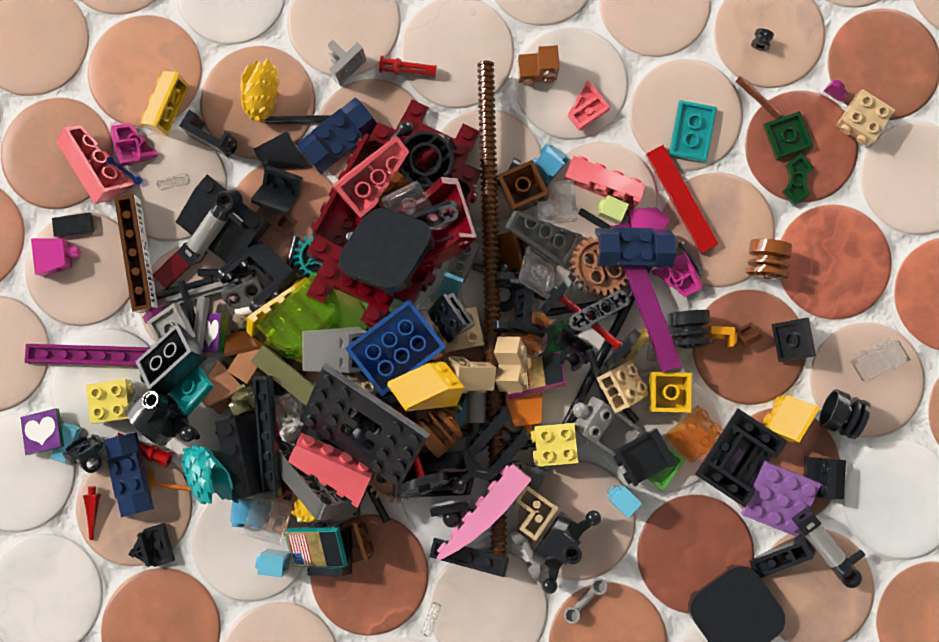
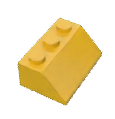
[141,71,189,136]

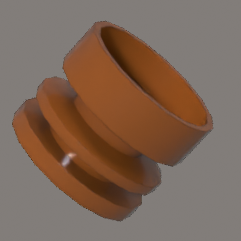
[746,238,792,280]
[416,408,464,458]

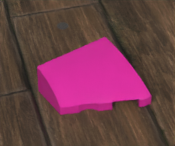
[110,123,158,166]
[651,252,704,297]

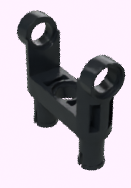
[492,271,549,338]

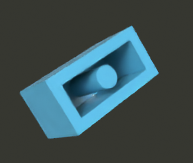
[606,484,642,518]
[255,549,290,577]

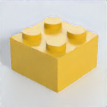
[648,372,692,413]

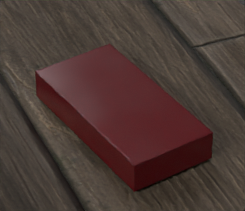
[152,250,191,289]

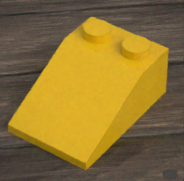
[387,362,465,411]
[762,395,820,442]

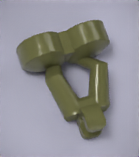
[229,384,255,417]

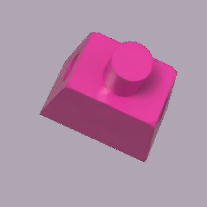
[31,238,81,277]

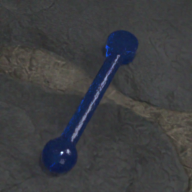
[106,157,142,185]

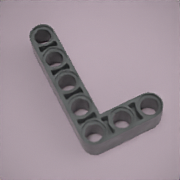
[278,440,366,521]

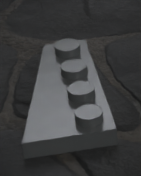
[505,211,582,268]

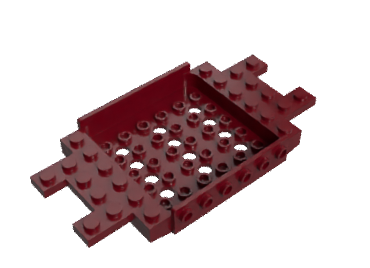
[306,99,481,328]

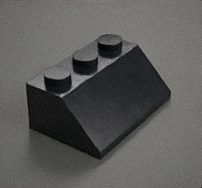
[135,323,207,395]

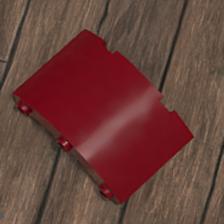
[355,177,477,273]

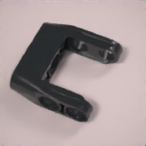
[216,241,297,312]

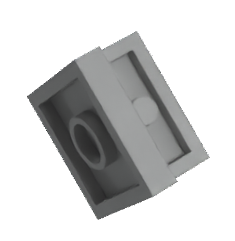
[327,40,367,86]
[147,303,196,341]

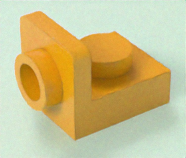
[707,326,737,347]

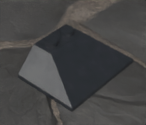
[695,408,787,508]

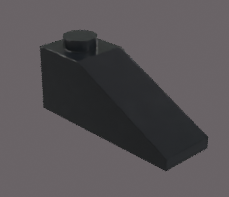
[749,534,816,578]

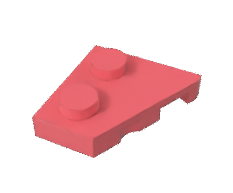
[568,80,610,131]

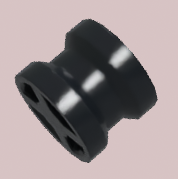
[751,28,774,51]

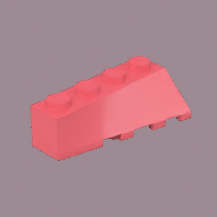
[56,125,135,204]
[564,156,645,209]
[288,433,373,507]

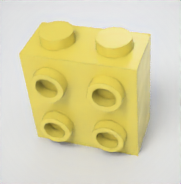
[86,379,135,424]
[531,423,578,467]

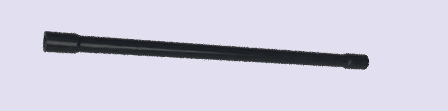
[562,267,653,424]

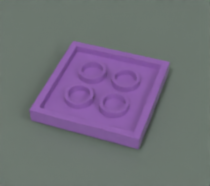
[741,460,821,537]

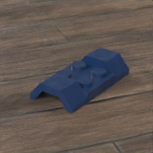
[296,97,377,174]
[595,227,676,268]
[104,432,154,517]

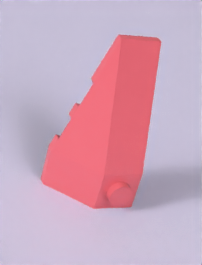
[332,136,409,218]

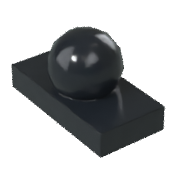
[430,500,470,528]

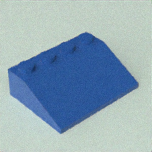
[345,299,446,396]

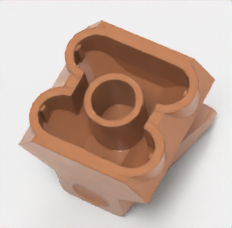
[202,360,248,415]

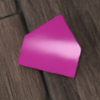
[627,207,670,230]

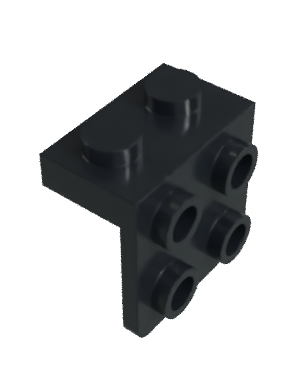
[251,165,303,214]

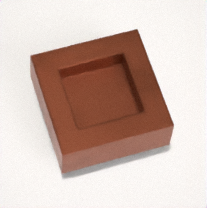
[735,322,763,347]

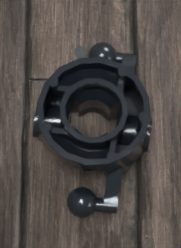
[390,121,458,188]
[125,374,200,446]
[531,510,601,594]

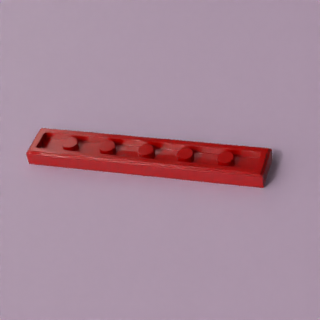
[646,145,718,254]

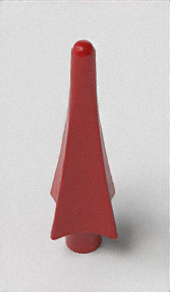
[83,486,101,540]

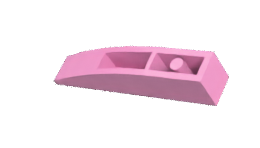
[437,463,531,561]

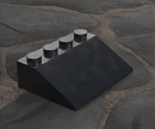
[175,174,271,264]

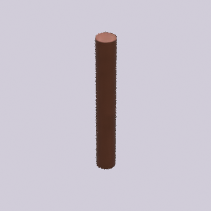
[735,76,782,119]

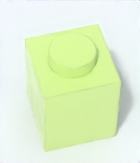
[597,195,629,224]

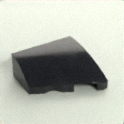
[253,131,306,169]

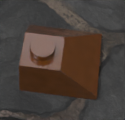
[224,329,272,359]

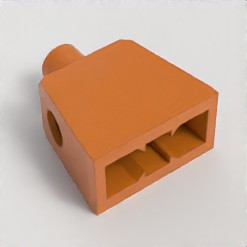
[505,392,543,434]

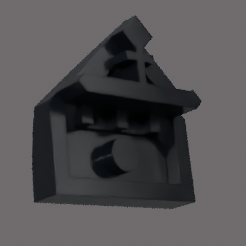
[128,522,175,567]

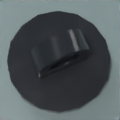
[63,434,103,473]

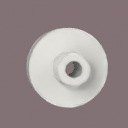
[279,423,300,444]

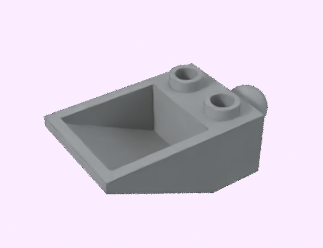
[302,326,367,373]
[573,396,644,457]

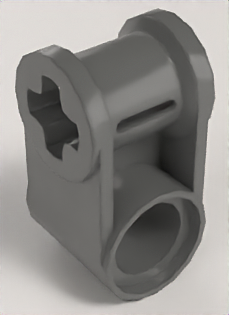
[509,460,547,490]

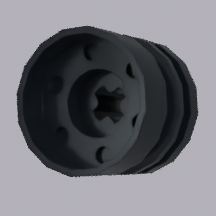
[668,309,713,349]
[819,389,871,440]

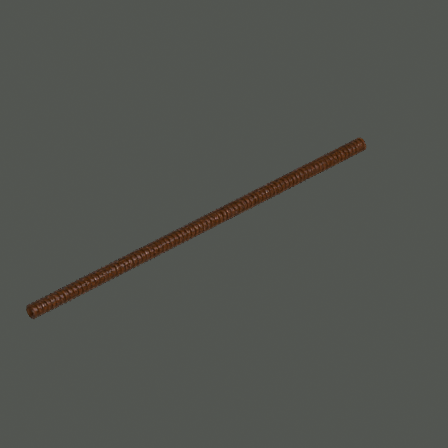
[477,60,508,557]

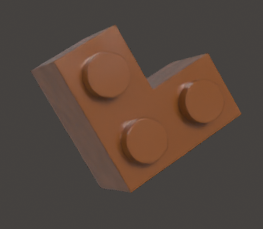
[517,45,560,85]

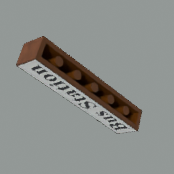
[114,194,158,314]

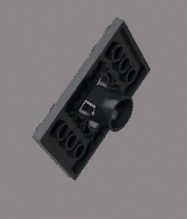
[300,364,431,488]

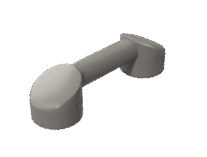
[509,529,541,582]
[564,578,607,624]

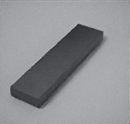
[429,537,510,578]

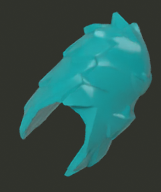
[181,444,233,504]

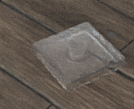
[382,181,434,217]
[518,246,558,299]
[241,495,292,545]

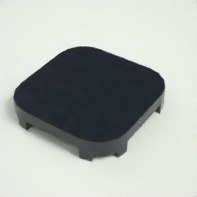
[339,208,435,296]
[688,564,786,642]

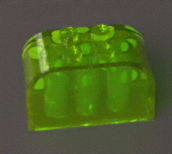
[256,272,342,359]

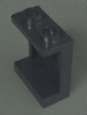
[179,110,237,158]
[613,428,677,487]
[307,522,352,577]

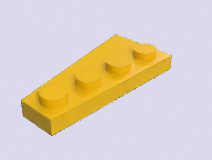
[247,277,311,337]

